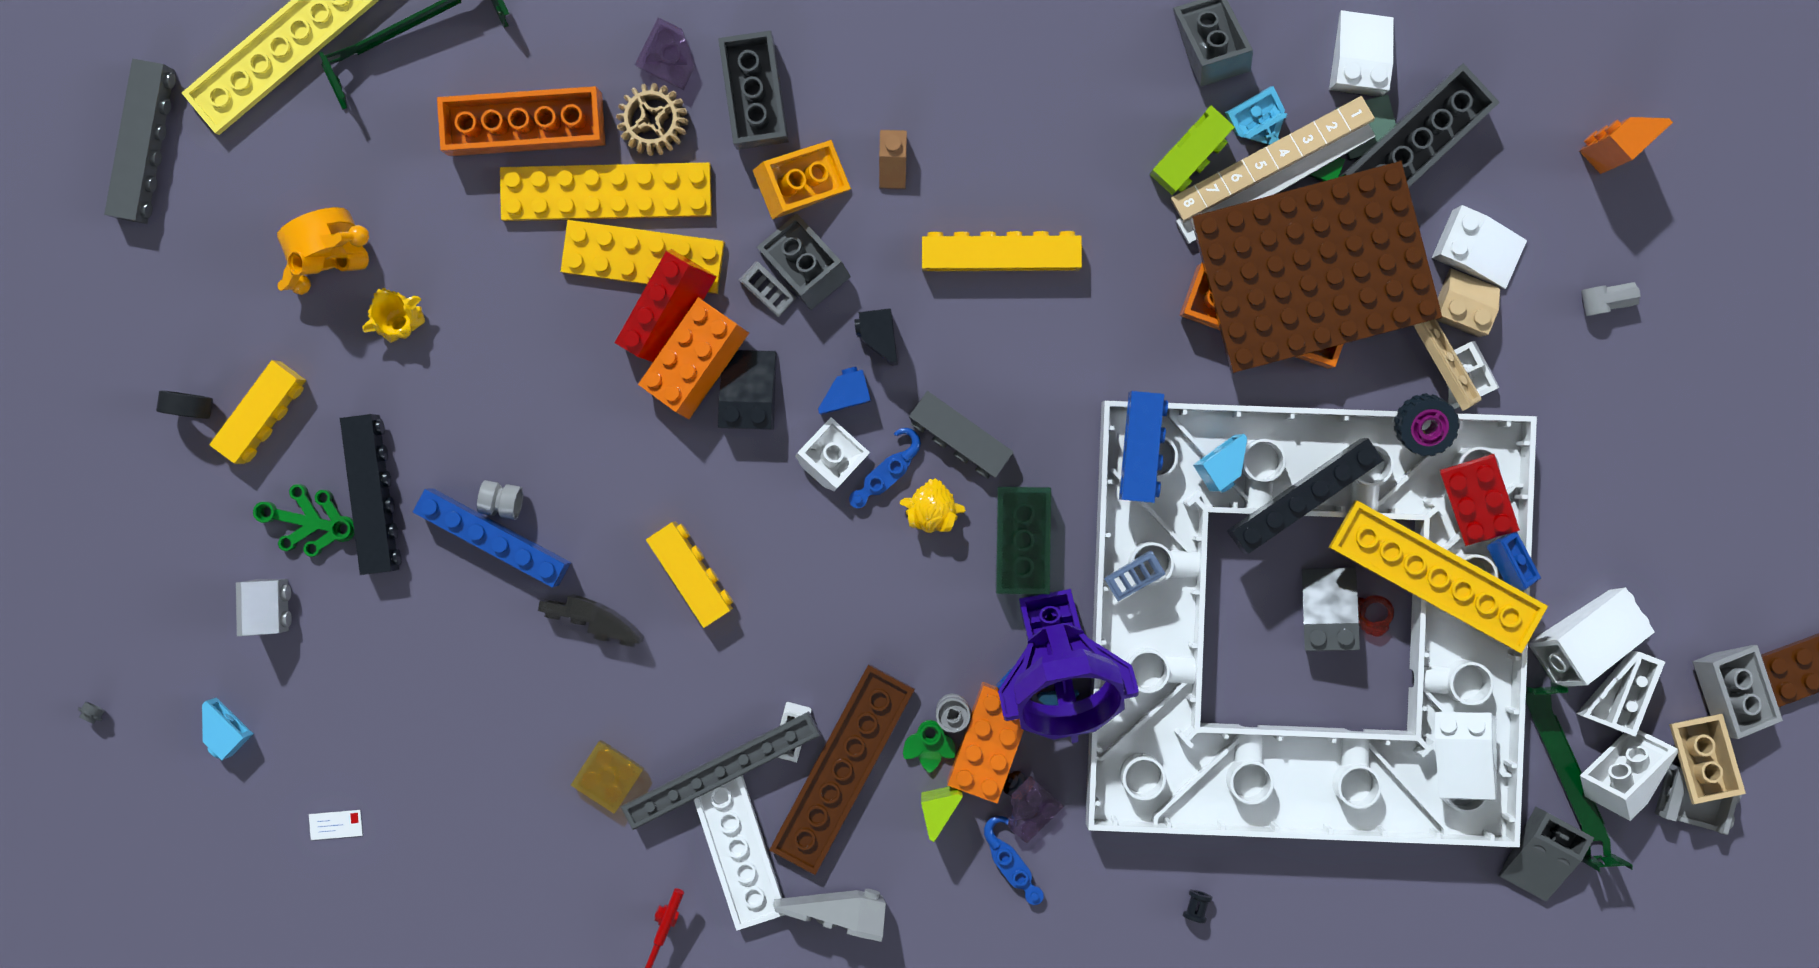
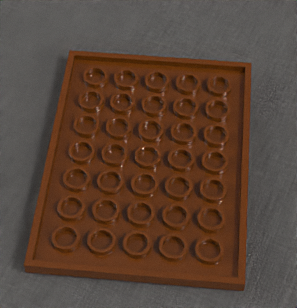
[1191,161,1442,373]

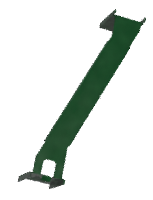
[319,0,509,110]
[1526,682,1633,872]

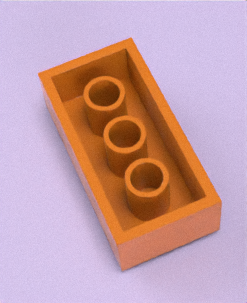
[638,297,749,419]
[947,682,1032,804]

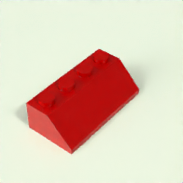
[614,249,717,362]

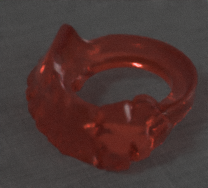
[1358,595,1394,637]

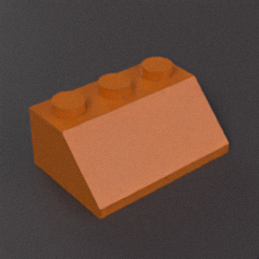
[1579,117,1673,174]

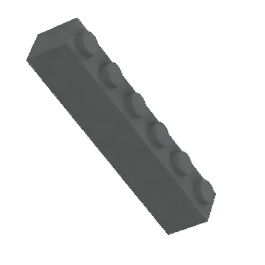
[104,58,176,224]

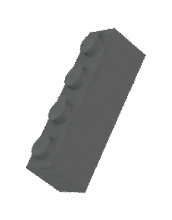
[909,391,1014,479]

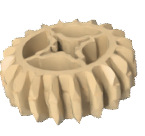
[616,83,688,156]

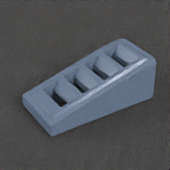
[1104,550,1166,601]

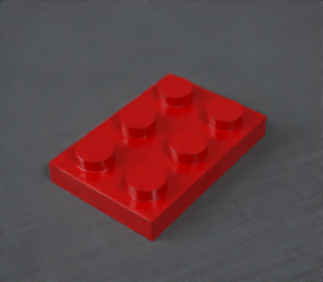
[1440,454,1520,546]

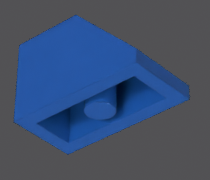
[818,367,872,415]

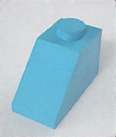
[1193,434,1247,493]
[202,697,254,760]

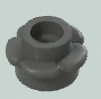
[78,701,105,724]

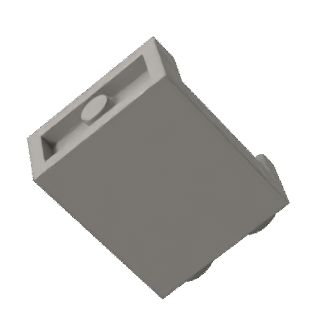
[1655,764,1742,835]

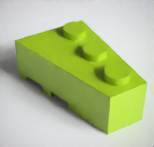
[1149,105,1235,195]

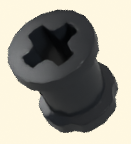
[1183,889,1213,923]

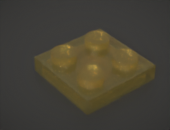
[571,740,644,814]

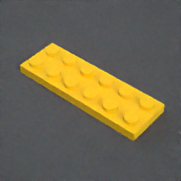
[560,220,725,294]

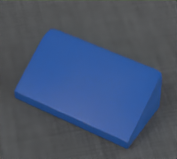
[1487,532,1541,591]

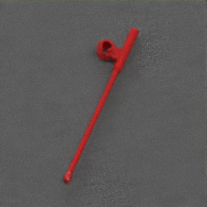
[645,888,684,968]

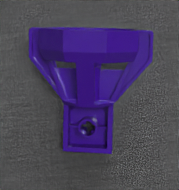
[998,589,1139,743]

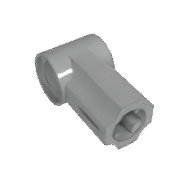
[1581,282,1641,316]

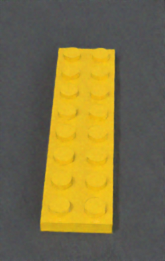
[500,162,712,221]
[1328,500,1548,653]

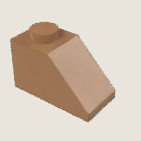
[879,130,907,189]

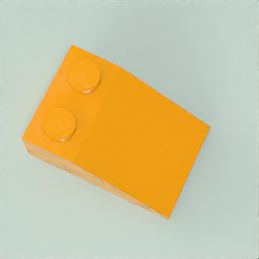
[752,140,851,220]

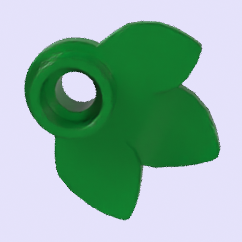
[903,720,956,773]

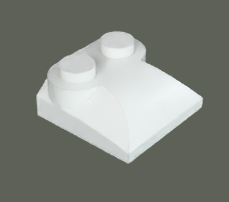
[795,417,870,491]

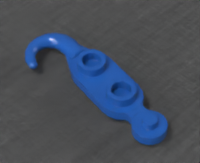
[849,428,921,508]
[984,816,1044,905]

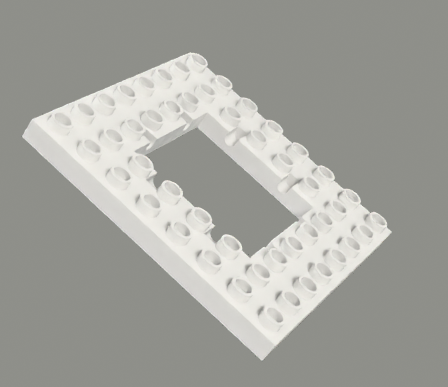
[1086,401,1537,847]

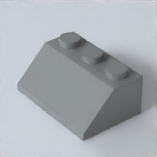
[1692,645,1783,739]

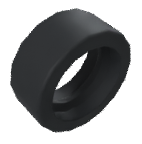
[156,391,213,419]

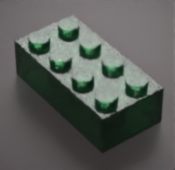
[995,487,1051,594]

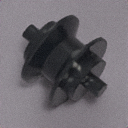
[1003,771,1032,801]

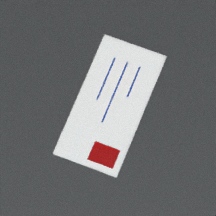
[309,810,363,840]

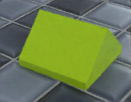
[921,786,963,842]

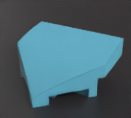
[1225,86,1287,145]

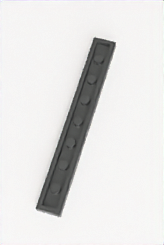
[621,711,821,830]

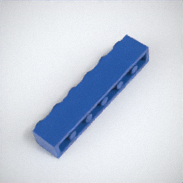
[413,489,571,588]

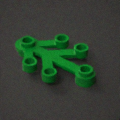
[253,484,355,557]

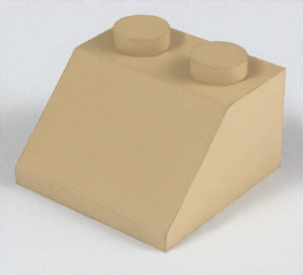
[1436,268,1500,337]

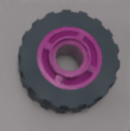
[1394,393,1460,457]

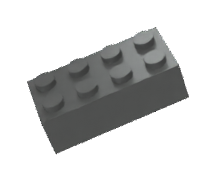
[718,30,789,150]

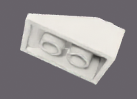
[1329,10,1394,97]
[1432,205,1527,289]
[1435,712,1497,801]
[1580,730,1678,821]

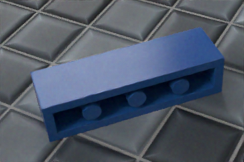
[1119,391,1168,503]

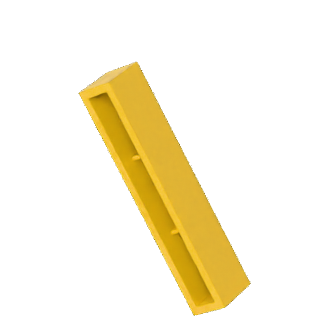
[922,231,1082,271]

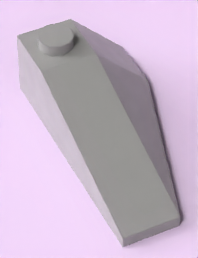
[773,889,886,942]

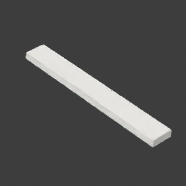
[1175,124,1375,244]

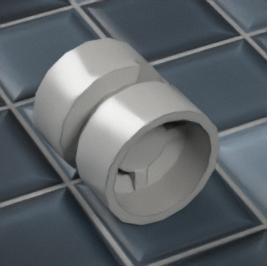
[477,480,523,520]
[936,693,971,733]

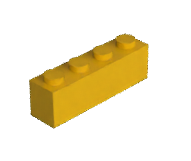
[209,360,306,464]
[646,521,733,628]

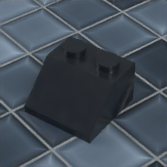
[854,308,898,366]

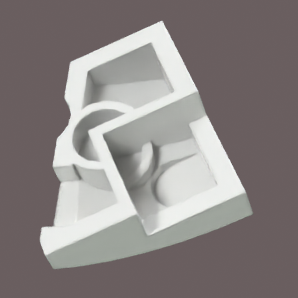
[1447,341,1499,409]

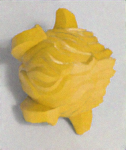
[362,288,425,343]
[900,478,966,533]

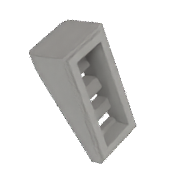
[738,261,796,317]

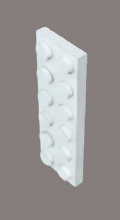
[694,775,784,931]

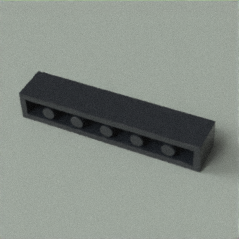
[340,414,402,575]
[1227,438,1384,554]

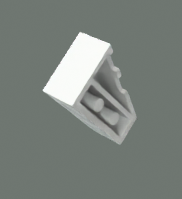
[1576,651,1665,737]

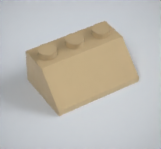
[1669,714,1746,804]

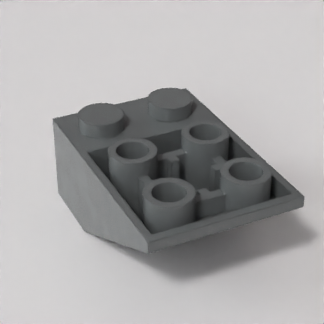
[1498,807,1594,901]

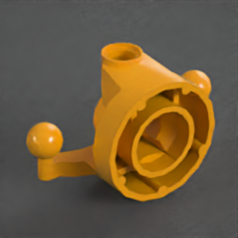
[277,207,370,295]

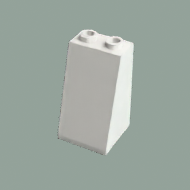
[1528,587,1654,687]

